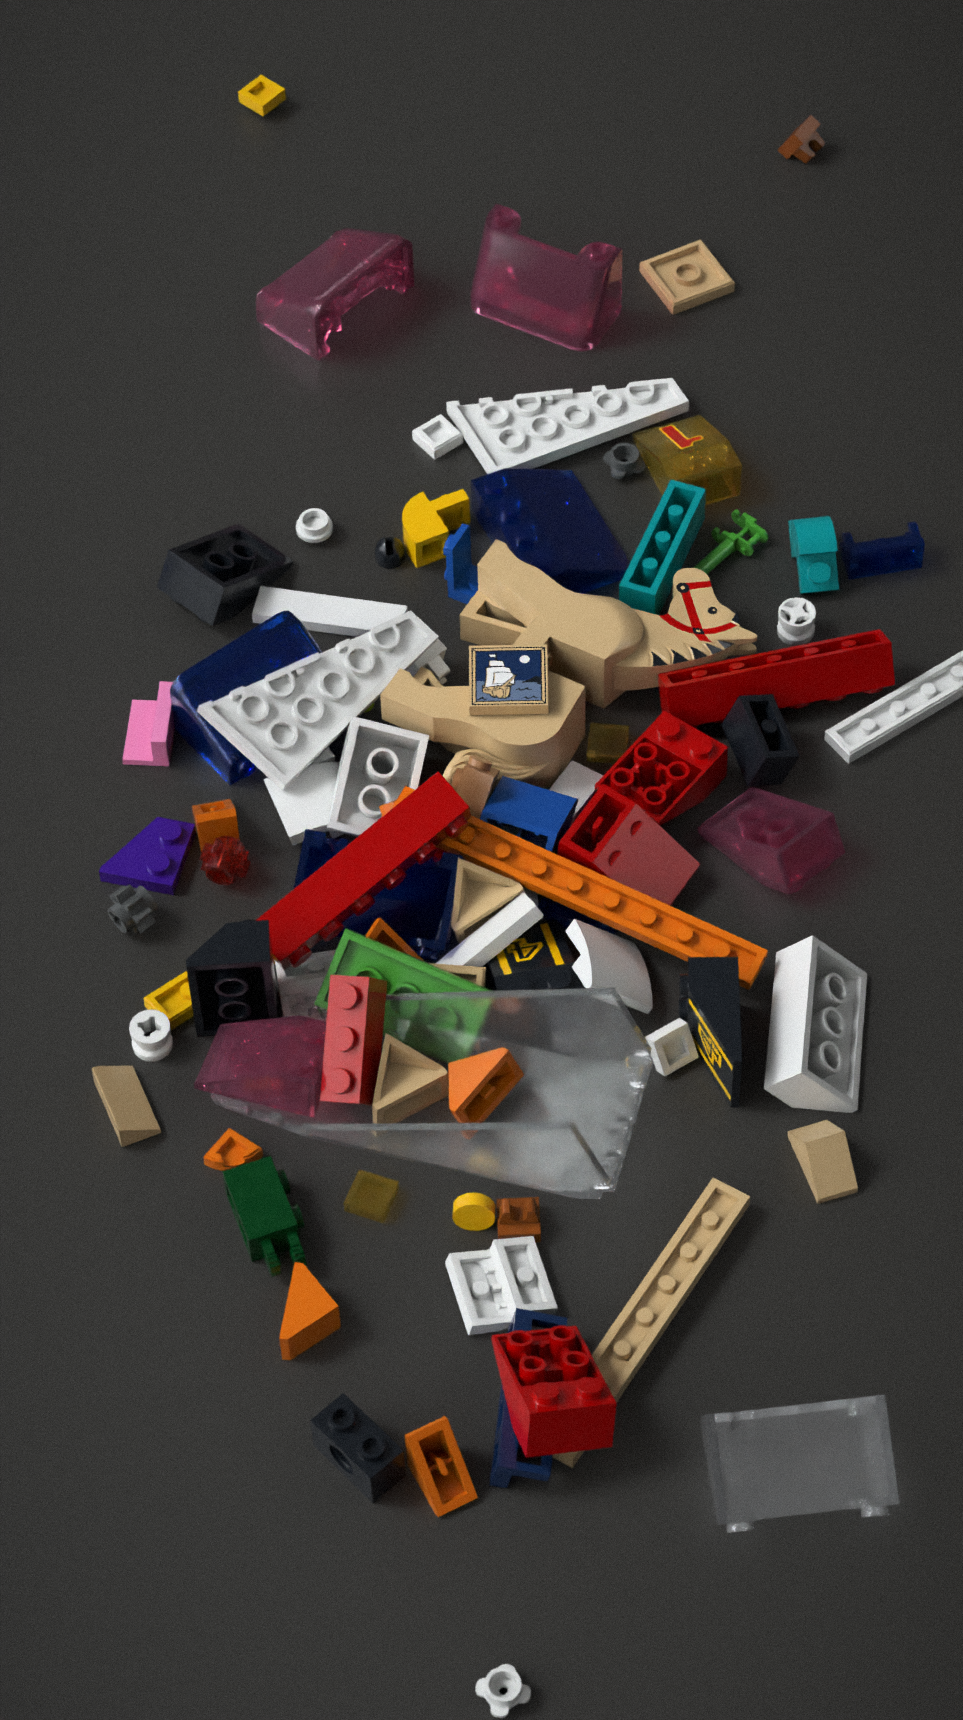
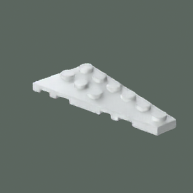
[446,378,689,483]
[197,610,439,791]

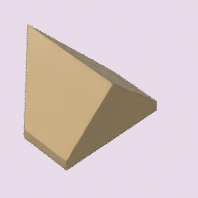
[451,858,525,944]
[372,1033,448,1133]

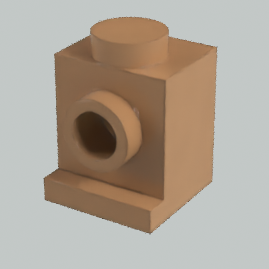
[451,755,500,819]

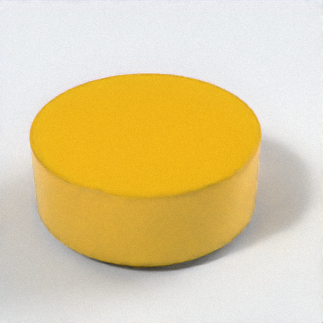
[452,1192,496,1231]

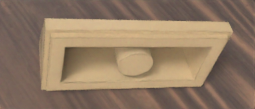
[92,1066,161,1147]

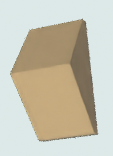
[787,1120,858,1204]

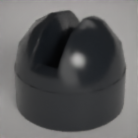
[375,536,405,569]

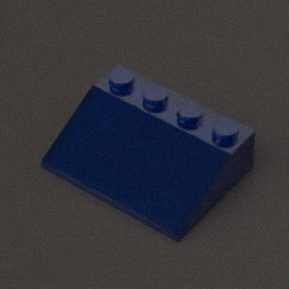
[471,468,630,594]

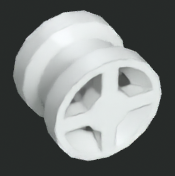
[777,597,816,646]
[129,1010,173,1061]

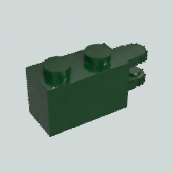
[222,1156,307,1277]

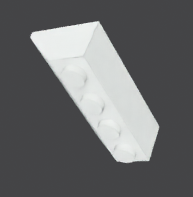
[764,935,867,1113]

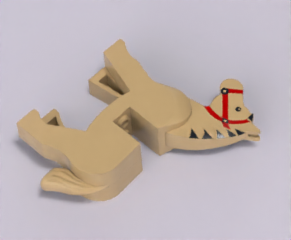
[380,539,757,789]

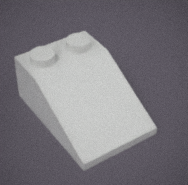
[327,716,429,837]

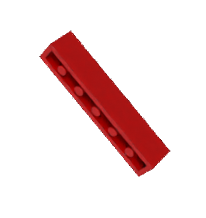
[657,629,895,728]
[256,771,471,970]

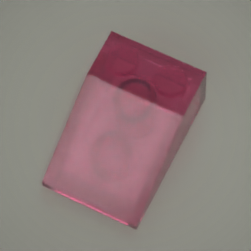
[697,787,845,895]
[194,1015,326,1118]

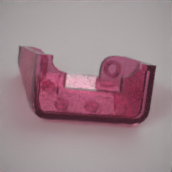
[470,204,622,351]
[256,228,415,361]

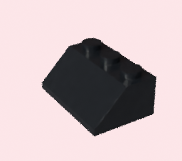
[186,919,279,1037]

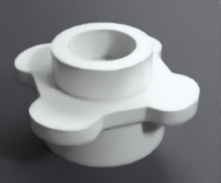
[476,1664,531,1718]

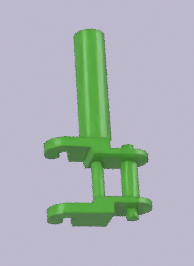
[693,509,768,575]

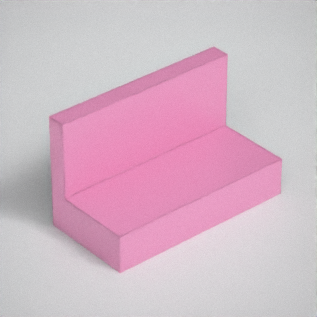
[123,681,179,766]

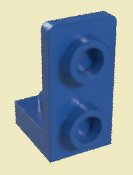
[443,523,478,604]

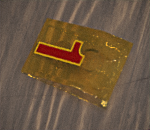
[632,415,742,505]

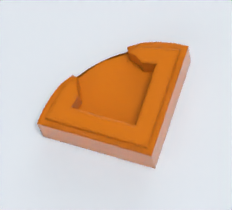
[203,1128,263,1171]

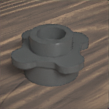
[603,443,645,479]

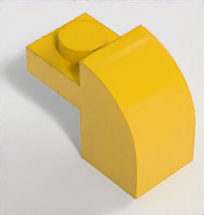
[402,489,470,569]

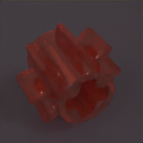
[199,836,251,885]

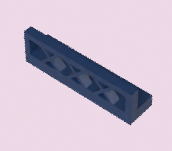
[489,1308,568,1488]

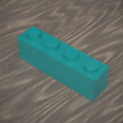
[619,479,706,615]

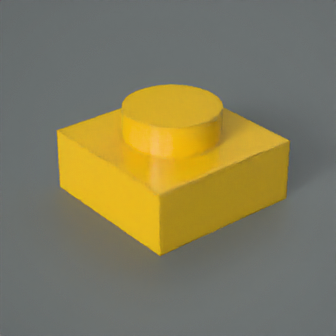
[238,75,286,117]

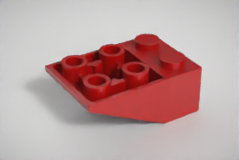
[594,711,728,825]
[557,784,700,906]
[492,1325,617,1458]

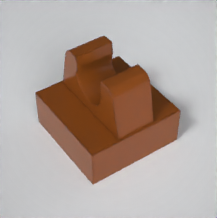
[778,115,825,163]
[496,1197,541,1243]

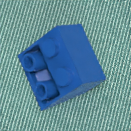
[480,776,578,854]

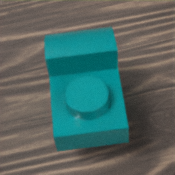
[788,516,839,594]

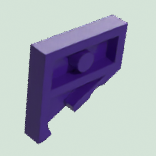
[99,817,196,895]

